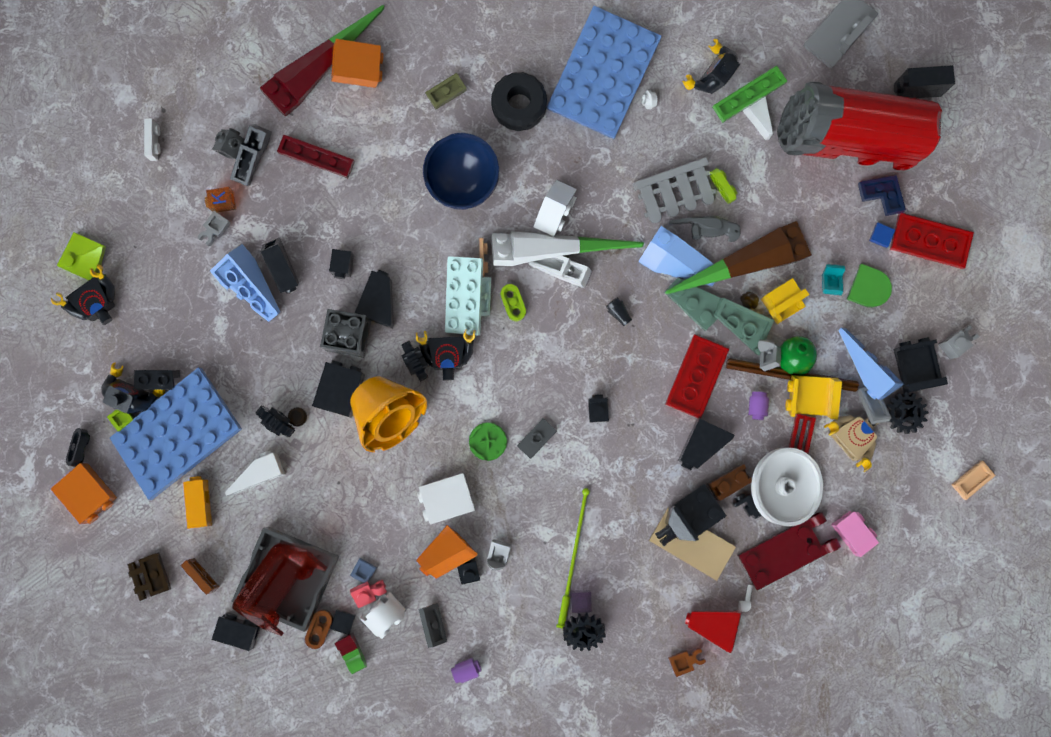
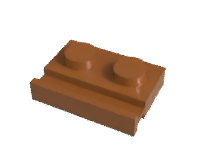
[180,558,220,595]

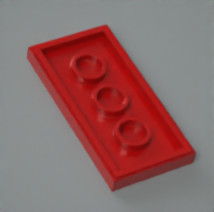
[890,213,974,269]
[665,334,729,419]

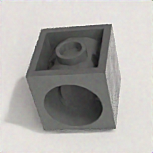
[320,309,371,358]

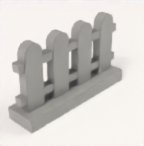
[633,157,716,223]

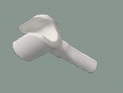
[738,585,753,612]

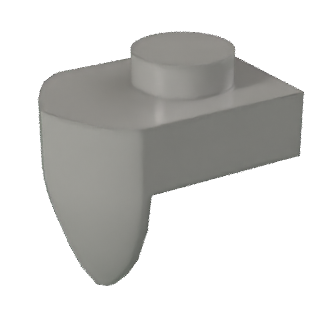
[758,340,781,371]
[487,539,512,570]

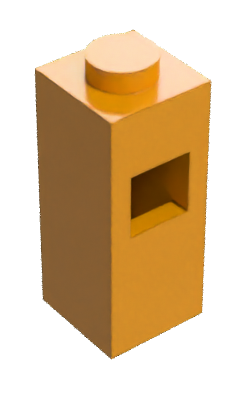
[183,476,212,529]

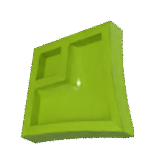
[57,232,106,281]

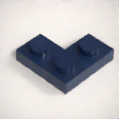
[858,175,906,216]

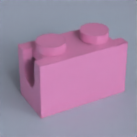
[831,511,879,557]

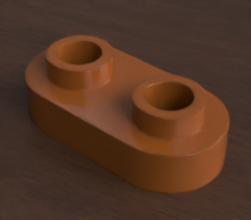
[305,610,333,649]

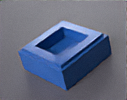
[869,223,895,248]

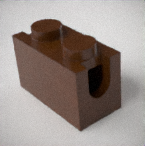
[707,464,752,501]

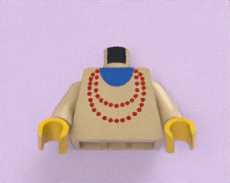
[824,415,879,472]

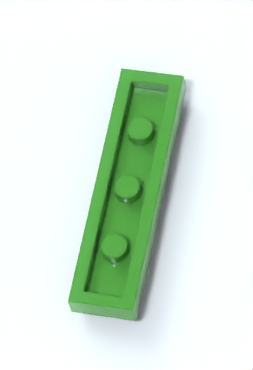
[712,66,787,123]

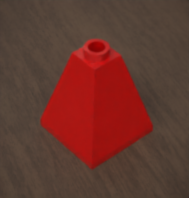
[685,610,742,653]

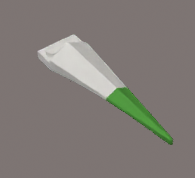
[491,231,644,266]

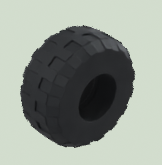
[491,72,547,131]

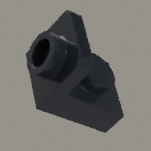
[588,394,609,423]
[731,493,762,519]

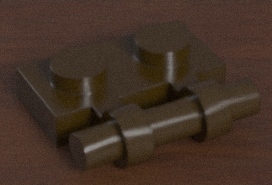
[127,552,171,601]

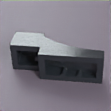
[230,124,272,186]

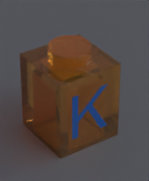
[205,187,236,213]

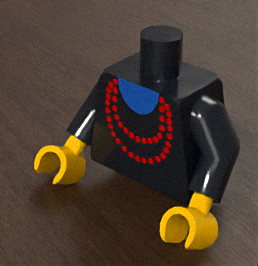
[682,39,740,94]
[51,264,115,325]
[416,329,476,381]
[101,362,165,414]

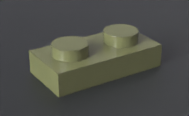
[425,73,467,110]

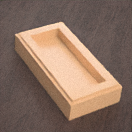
[952,460,996,500]

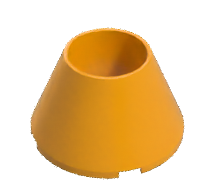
[350,376,427,453]

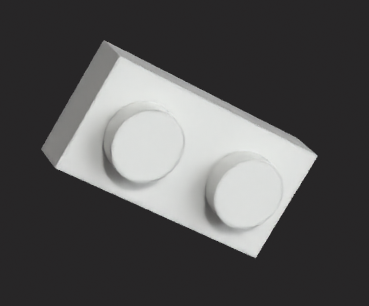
[144,118,161,161]

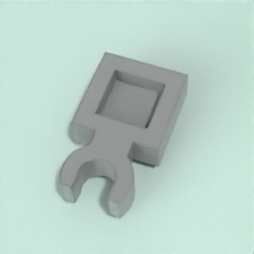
[198,211,231,246]

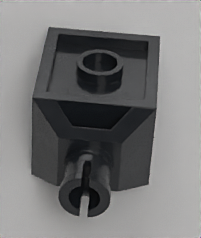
[655,484,727,546]

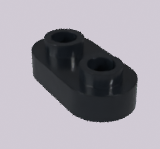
[66,428,90,467]

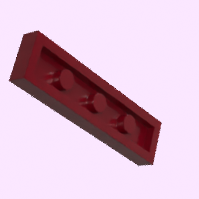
[277,135,355,179]

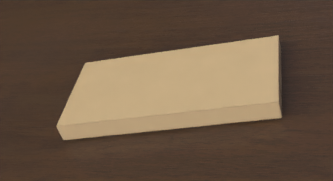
[649,507,736,581]

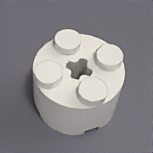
[360,591,406,639]

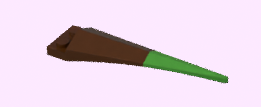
[665,221,812,294]

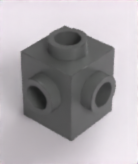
[212,128,245,159]

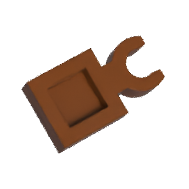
[668,648,706,677]

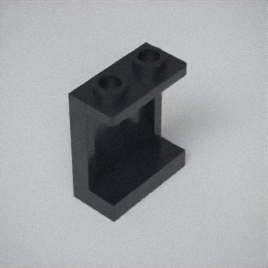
[893,337,948,393]

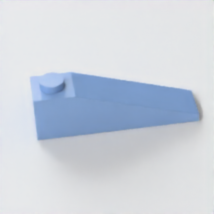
[210,244,280,322]
[839,328,904,400]

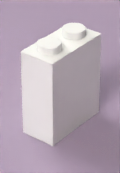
[417,473,476,525]

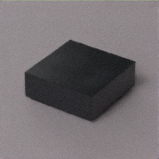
[330,609,356,635]

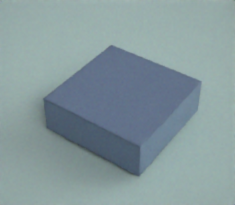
[350,558,377,583]

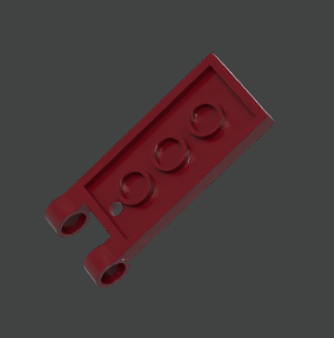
[737,512,841,591]

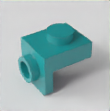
[821,264,845,296]

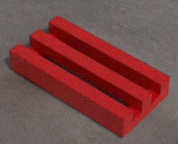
[788,414,816,454]

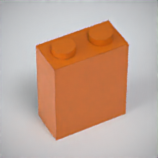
[331,39,384,88]
[51,463,117,524]

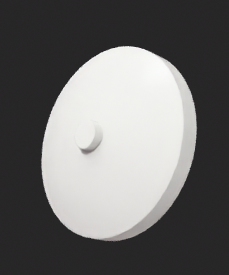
[751,448,823,526]

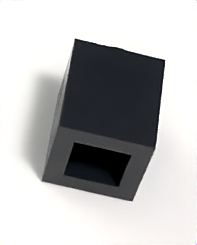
[329,249,354,279]

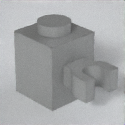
[938,325,980,359]

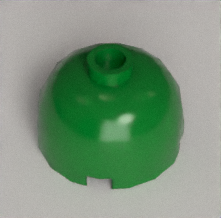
[780,336,818,375]

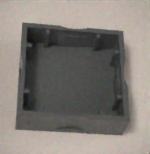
[231,527,339,632]

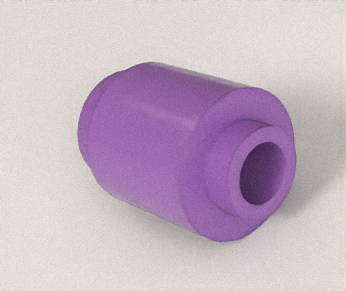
[748,392,769,420]
[451,658,482,683]

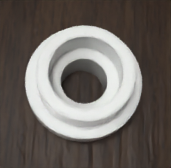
[642,90,657,109]

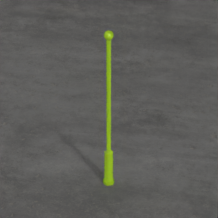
[556,488,590,629]

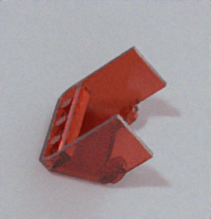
[232,543,327,636]

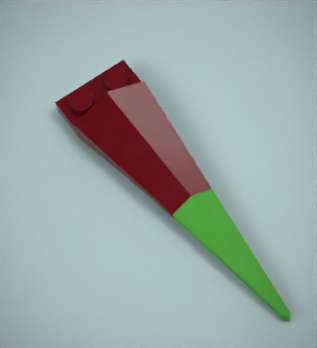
[260,5,384,117]

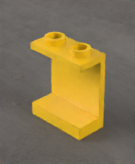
[785,375,842,420]

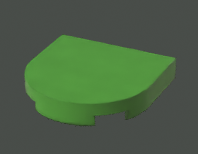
[847,264,892,308]

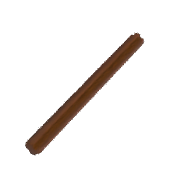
[726,358,859,392]

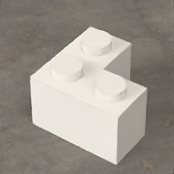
[534,180,577,237]

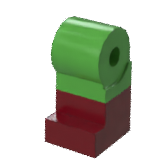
[334,633,367,674]

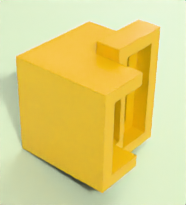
[761,278,810,324]

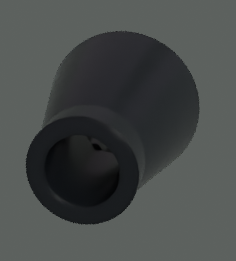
[606,297,632,326]

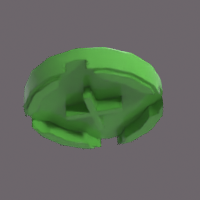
[469,423,507,461]

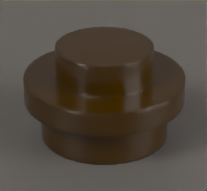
[740,291,759,309]
[288,407,307,427]

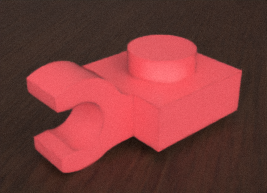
[350,580,387,608]

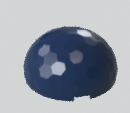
[423,133,500,210]

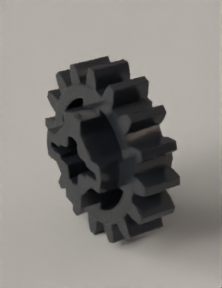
[401,341,429,382]
[886,392,929,434]
[255,405,295,437]
[563,612,606,651]

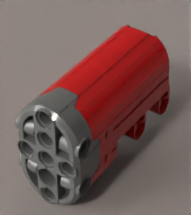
[777,82,942,170]

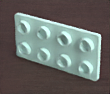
[445,256,491,336]

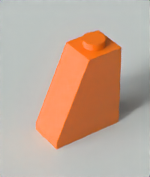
[416,525,478,579]

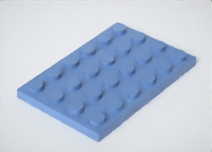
[547,6,662,139]
[110,367,242,500]

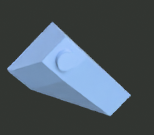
[639,226,715,287]

